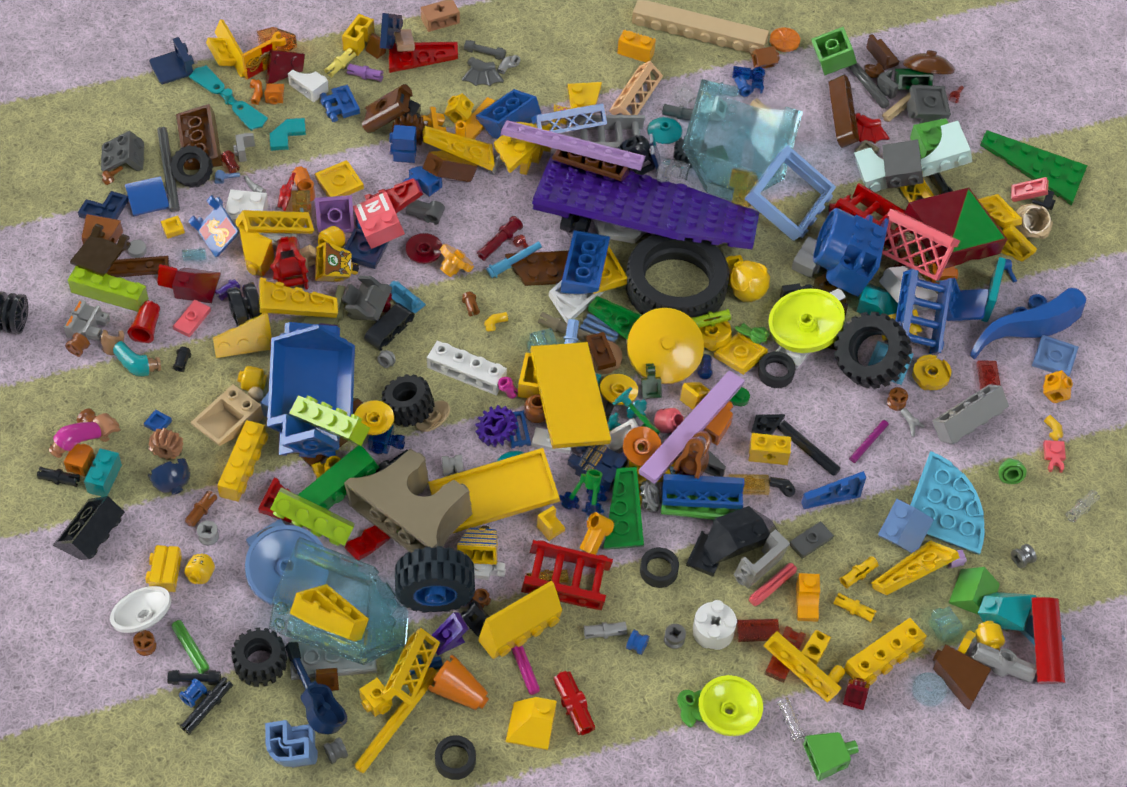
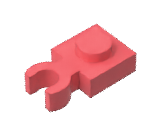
[1043,440,1066,473]

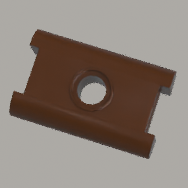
[362,84,413,133]

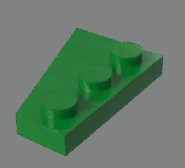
[588,296,642,339]

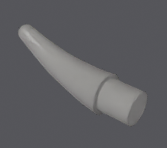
[244,175,266,193]

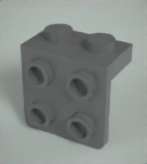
[101,130,144,172]

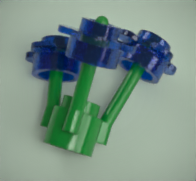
[559,469,607,516]

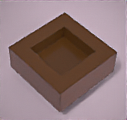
[316,668,339,691]

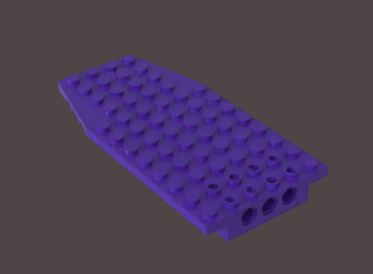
[532,153,760,250]

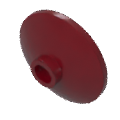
[406,233,442,264]

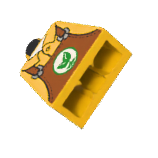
[315,241,359,282]

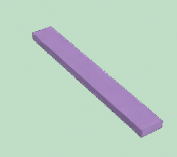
[501,120,645,171]
[639,371,745,484]

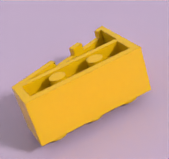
[290,584,369,644]

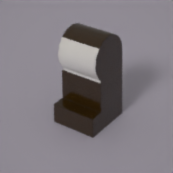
[813,273,846,303]

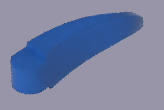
[970,288,1086,359]

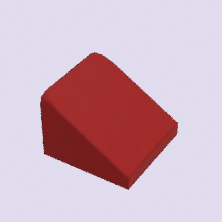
[157,264,178,289]

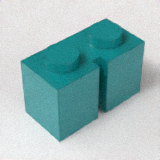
[84,448,122,497]

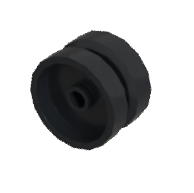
[227,282,262,327]

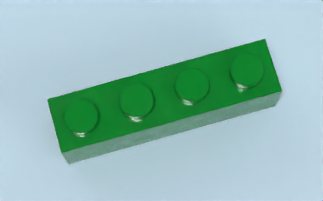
[298,445,379,510]

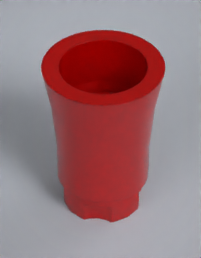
[127,300,160,343]

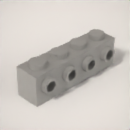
[932,384,1009,444]

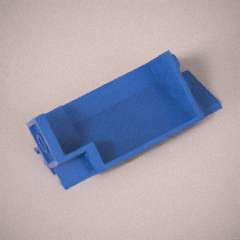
[267,322,355,459]

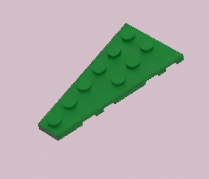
[980,130,1088,206]

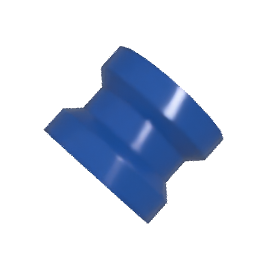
[626,629,650,655]

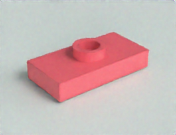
[1011,177,1048,202]
[173,300,211,338]

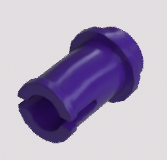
[215,279,240,301]

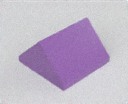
[315,195,355,235]

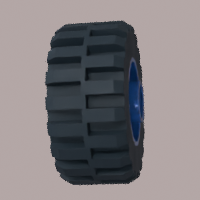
[395,546,475,613]

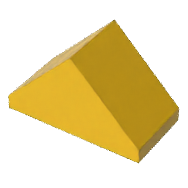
[680,382,711,410]

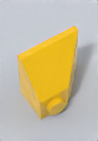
[239,225,275,277]
[506,697,557,750]

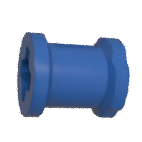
[179,679,207,708]

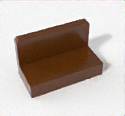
[866,34,900,70]

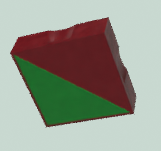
[904,187,1008,269]

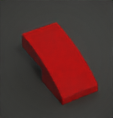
[344,525,391,561]

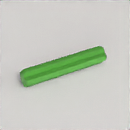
[171,620,209,673]

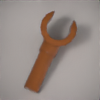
[102,166,123,185]

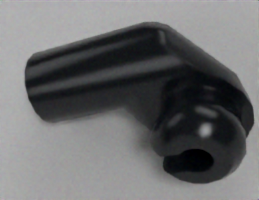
[768,476,796,497]

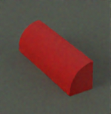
[1031,597,1066,684]

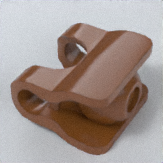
[673,430,712,479]

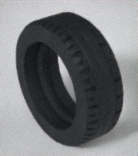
[626,234,729,318]

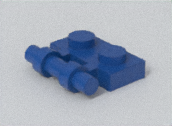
[320,84,360,122]

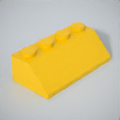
[478,581,562,659]

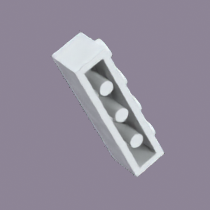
[427,341,507,396]

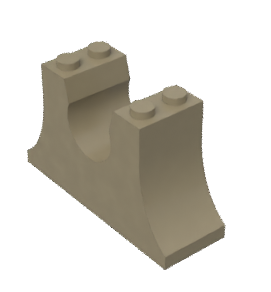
[344,448,472,552]

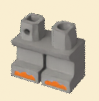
[63,299,110,341]

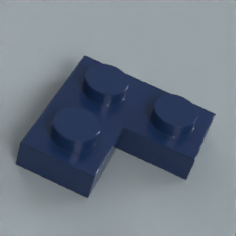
[380,13,403,49]
[78,191,129,220]

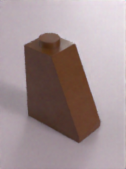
[422,150,478,182]
[932,644,991,710]

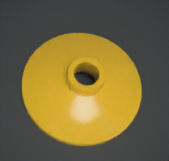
[600,374,638,405]
[354,400,394,435]

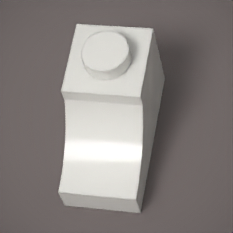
[288,70,329,102]

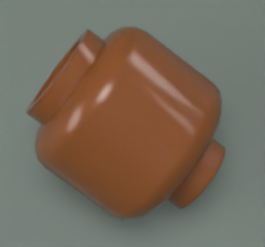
[525,394,546,423]

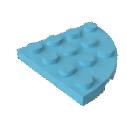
[910,451,985,555]

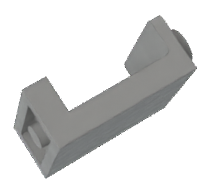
[734,529,790,589]

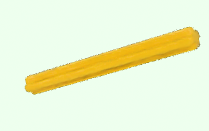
[355,667,438,773]

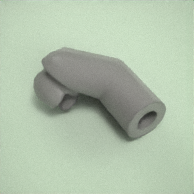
[497,55,521,74]

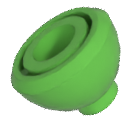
[998,458,1027,484]

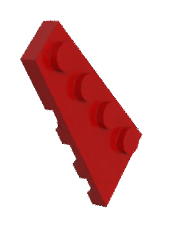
[389,42,458,73]

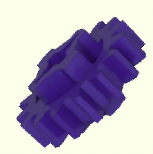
[475,405,518,447]

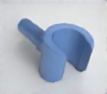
[214,170,240,184]

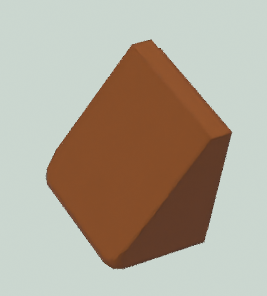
[365,33,386,59]

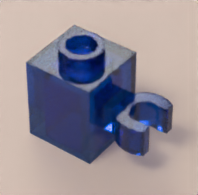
[368,421,405,454]

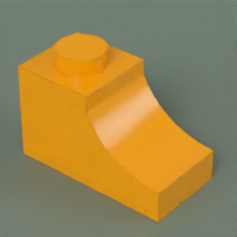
[796,573,820,622]

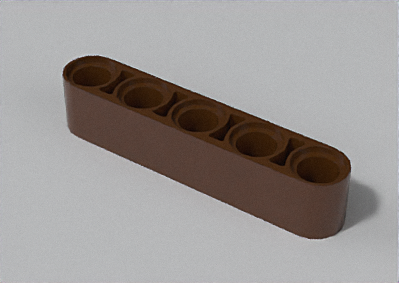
[828,74,859,148]

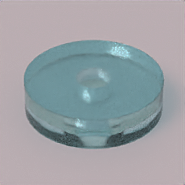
[912,672,947,706]

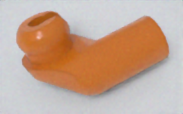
[250,79,263,105]

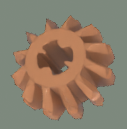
[148,428,183,460]

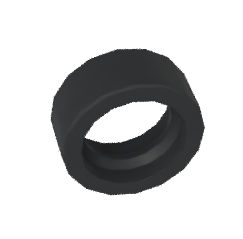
[758,351,796,388]
[640,547,679,588]
[435,735,476,780]

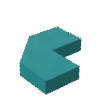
[270,118,306,151]

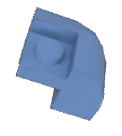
[265,720,318,768]

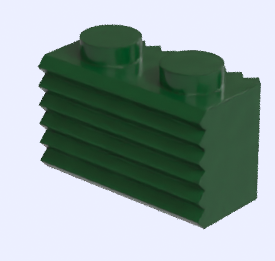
[894,69,933,90]

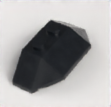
[704,506,778,565]

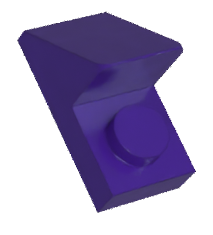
[431,612,469,655]

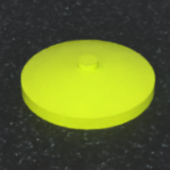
[769,289,845,353]

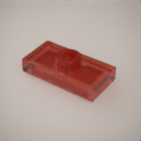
[977,360,1001,390]
[736,619,780,642]

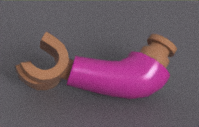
[49,413,121,458]

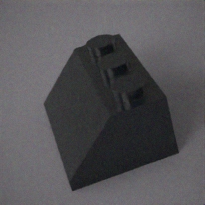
[53,496,125,560]

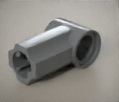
[406,200,445,225]

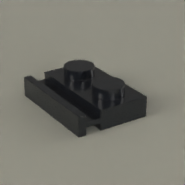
[686,531,720,577]

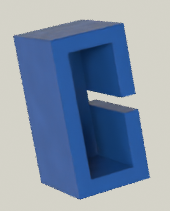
[389,125,417,163]

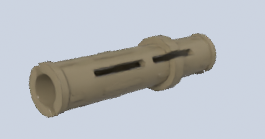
[538,312,593,342]

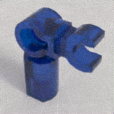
[732,66,765,94]

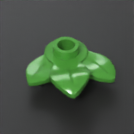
[735,323,770,344]
[677,690,705,728]

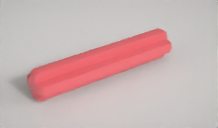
[749,563,797,606]

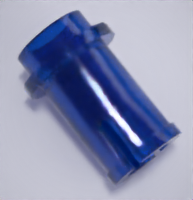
[698,354,713,380]

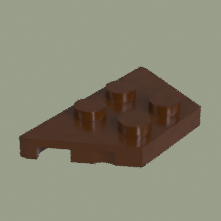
[505,250,569,286]

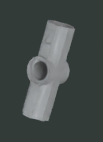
[971,642,1037,682]

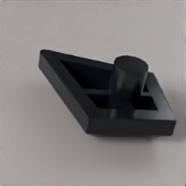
[751,414,785,435]

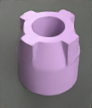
[947,549,967,569]

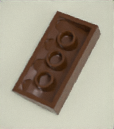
[176,104,223,170]
[552,149,631,181]

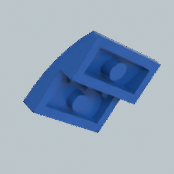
[125,176,169,217]

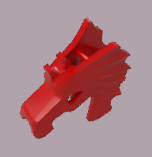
[270,236,309,290]

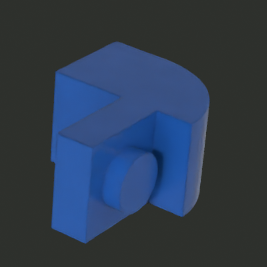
[402,166,442,197]

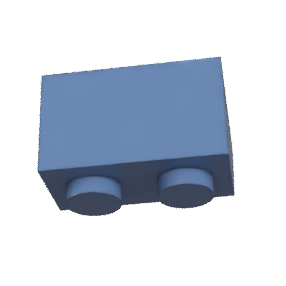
[878,499,934,553]

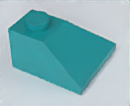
[857,284,898,315]
[978,592,1036,631]

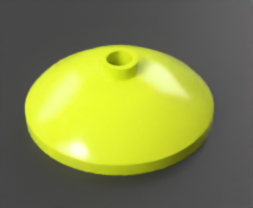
[698,675,763,736]

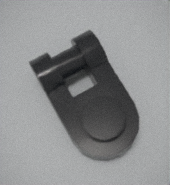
[460,600,490,637]

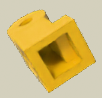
[801,629,831,666]

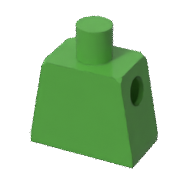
[803,732,859,781]

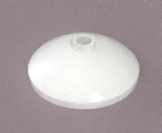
[110,586,171,633]

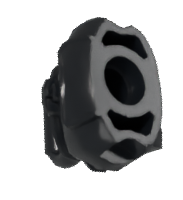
[618,135,655,175]

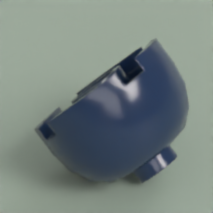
[148,458,191,495]

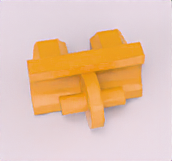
[421,107,447,132]

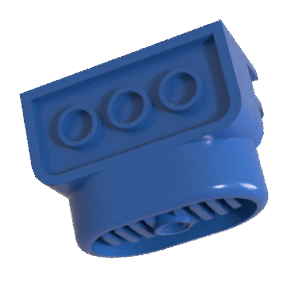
[813,208,889,296]

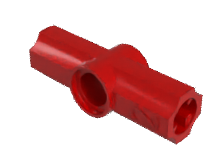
[553,671,595,736]

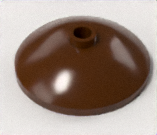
[903,50,955,74]

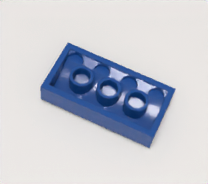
[560,230,610,294]

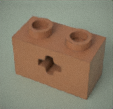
[421,0,460,32]

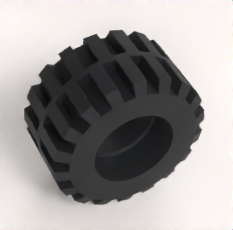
[381,374,435,427]
[231,627,287,687]

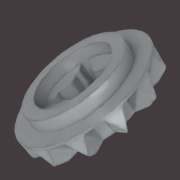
[640,480,661,512]

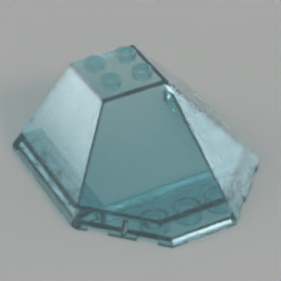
[682,79,803,203]
[269,537,408,665]

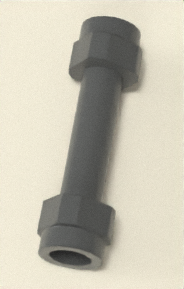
[464,40,506,60]

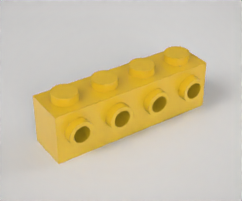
[217,420,268,502]
[844,618,927,685]

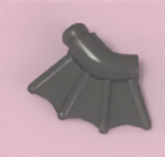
[462,57,504,87]

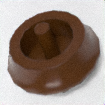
[864,63,885,78]

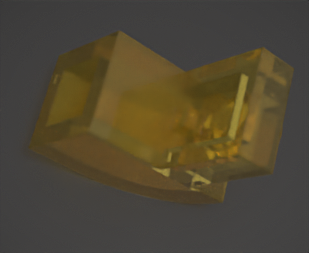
[729,168,758,207]

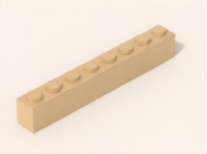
[632,0,769,54]

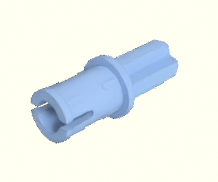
[563,319,579,344]

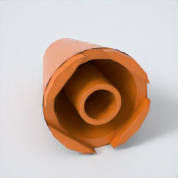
[428,654,489,710]

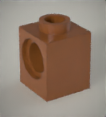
[751,46,780,70]

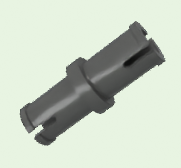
[662,104,699,121]

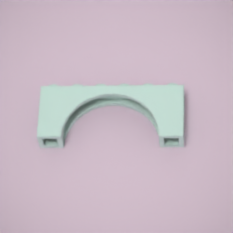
[854,121,972,192]

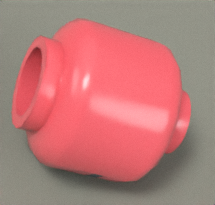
[654,408,683,434]

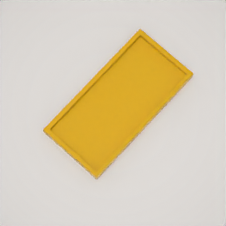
[530,342,611,449]
[428,448,560,534]

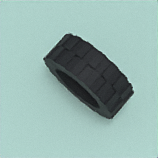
[170,145,213,188]

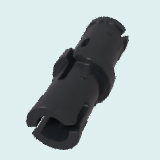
[37,466,80,487]

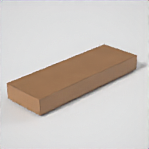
[394,29,415,51]

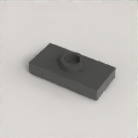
[790,521,834,559]

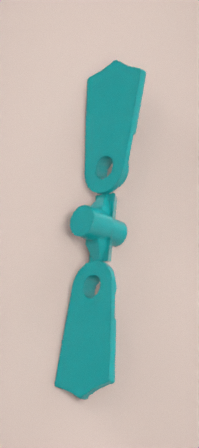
[190,65,268,131]

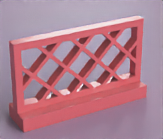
[882,209,960,281]

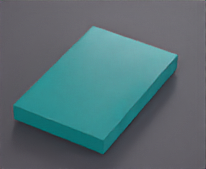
[981,257,1006,322]

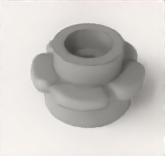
[377,350,396,368]

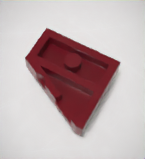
[266,49,305,84]

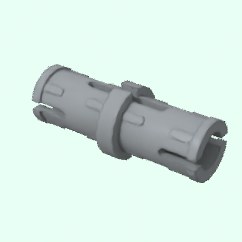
[583,621,627,639]

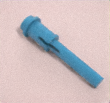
[486,241,542,278]

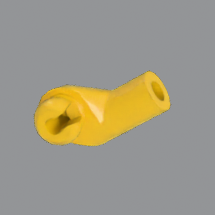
[484,312,508,332]

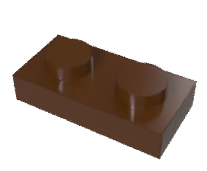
[586,332,616,371]

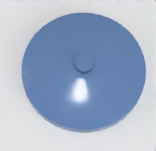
[245,525,329,608]

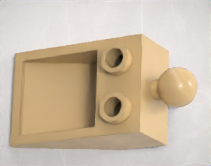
[191,384,264,446]

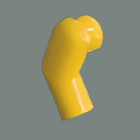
[1044,415,1063,441]

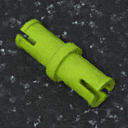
[692,309,731,328]

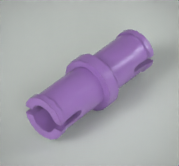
[347,63,384,82]

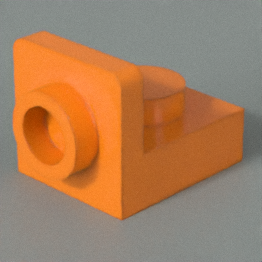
[264,84,284,104]

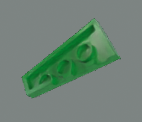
[603,467,644,550]

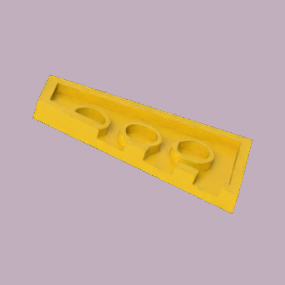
[423,126,495,171]
[259,277,338,318]
[871,540,960,595]

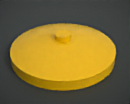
[627,308,704,384]

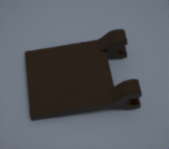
[70,224,131,277]

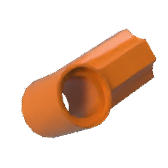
[291,166,315,203]

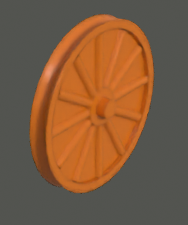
[770,27,800,52]

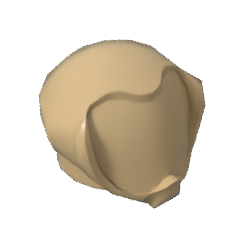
[1015,203,1053,239]

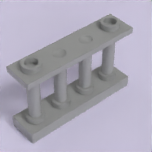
[573,115,645,149]

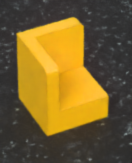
[537,506,565,541]

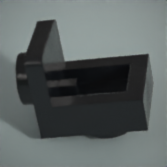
[1032,190,1056,211]

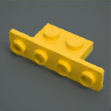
[206,19,245,77]

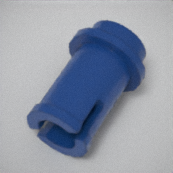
[735,75,752,97]

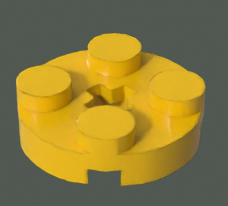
[699,317,732,351]
[912,355,952,390]

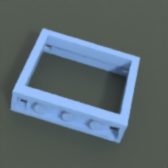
[744,145,836,241]

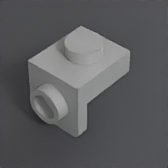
[233,133,255,162]

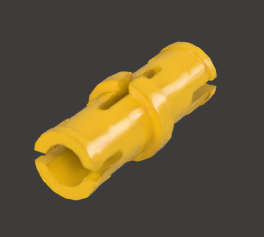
[839,556,879,589]
[833,592,877,623]

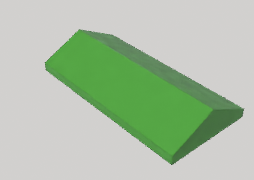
[661,494,739,520]

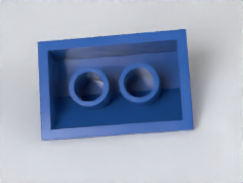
[476,89,542,139]

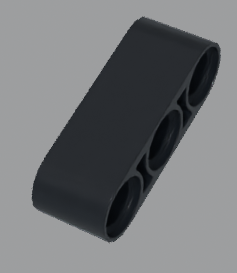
[364,303,415,351]

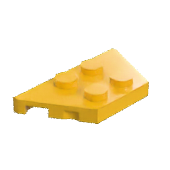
[494,122,555,173]

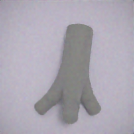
[488,154,505,175]
[900,408,925,437]

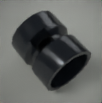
[560,213,592,233]

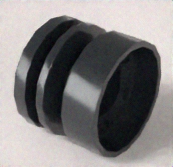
[0,291,29,334]

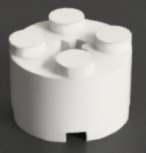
[693,600,737,650]

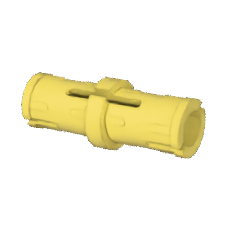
[324,48,356,78]

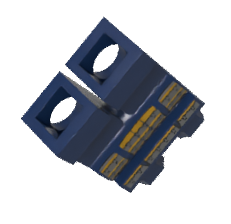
[567,445,628,492]

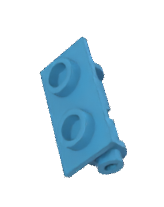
[390,280,426,313]

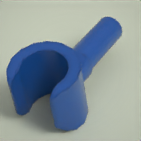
[1004,259,1017,283]

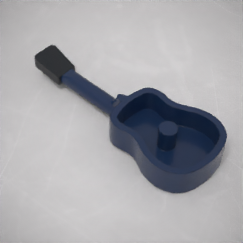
[285,642,348,735]

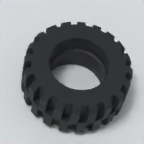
[834,311,912,389]

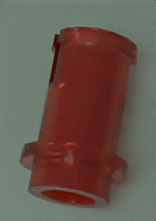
[221,150,240,173]

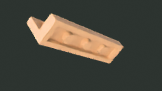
[609,61,663,115]

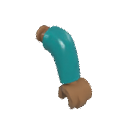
[101,330,161,377]

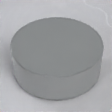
[128,240,147,258]

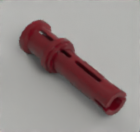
[477,216,523,261]

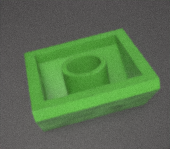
[949,567,1000,615]

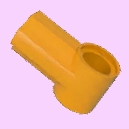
[579,512,614,555]

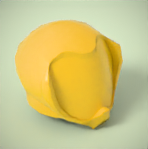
[730,260,770,302]

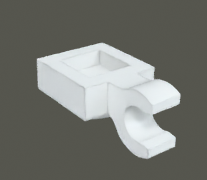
[474,562,506,580]

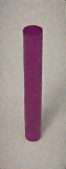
[849,420,889,463]

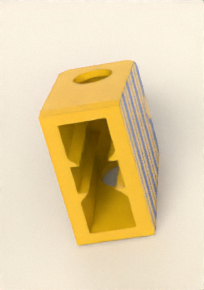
[457,525,498,565]

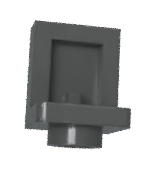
[877,69,899,99]

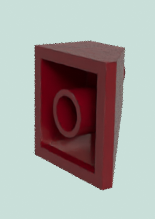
[172,267,221,304]

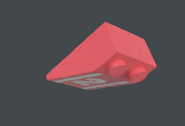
[353,192,405,249]

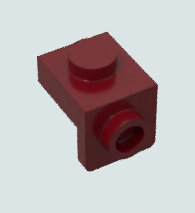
[843,677,870,710]

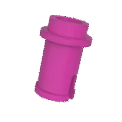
[498,377,518,399]

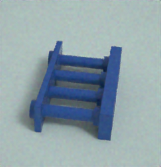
[896,269,953,355]

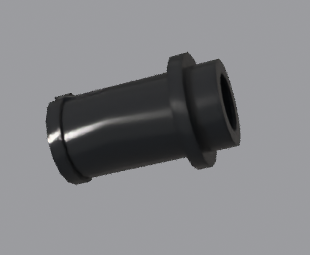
[173,346,192,372]

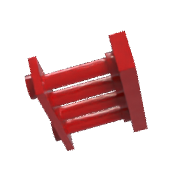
[834,183,913,250]
[521,540,613,611]

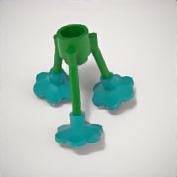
[607,387,660,435]

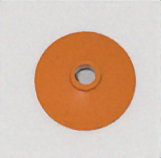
[623,426,662,466]

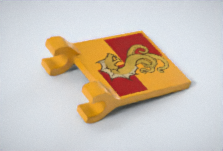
[241,31,286,80]

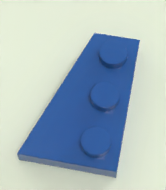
[801,471,866,509]

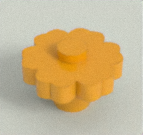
[440,243,474,277]

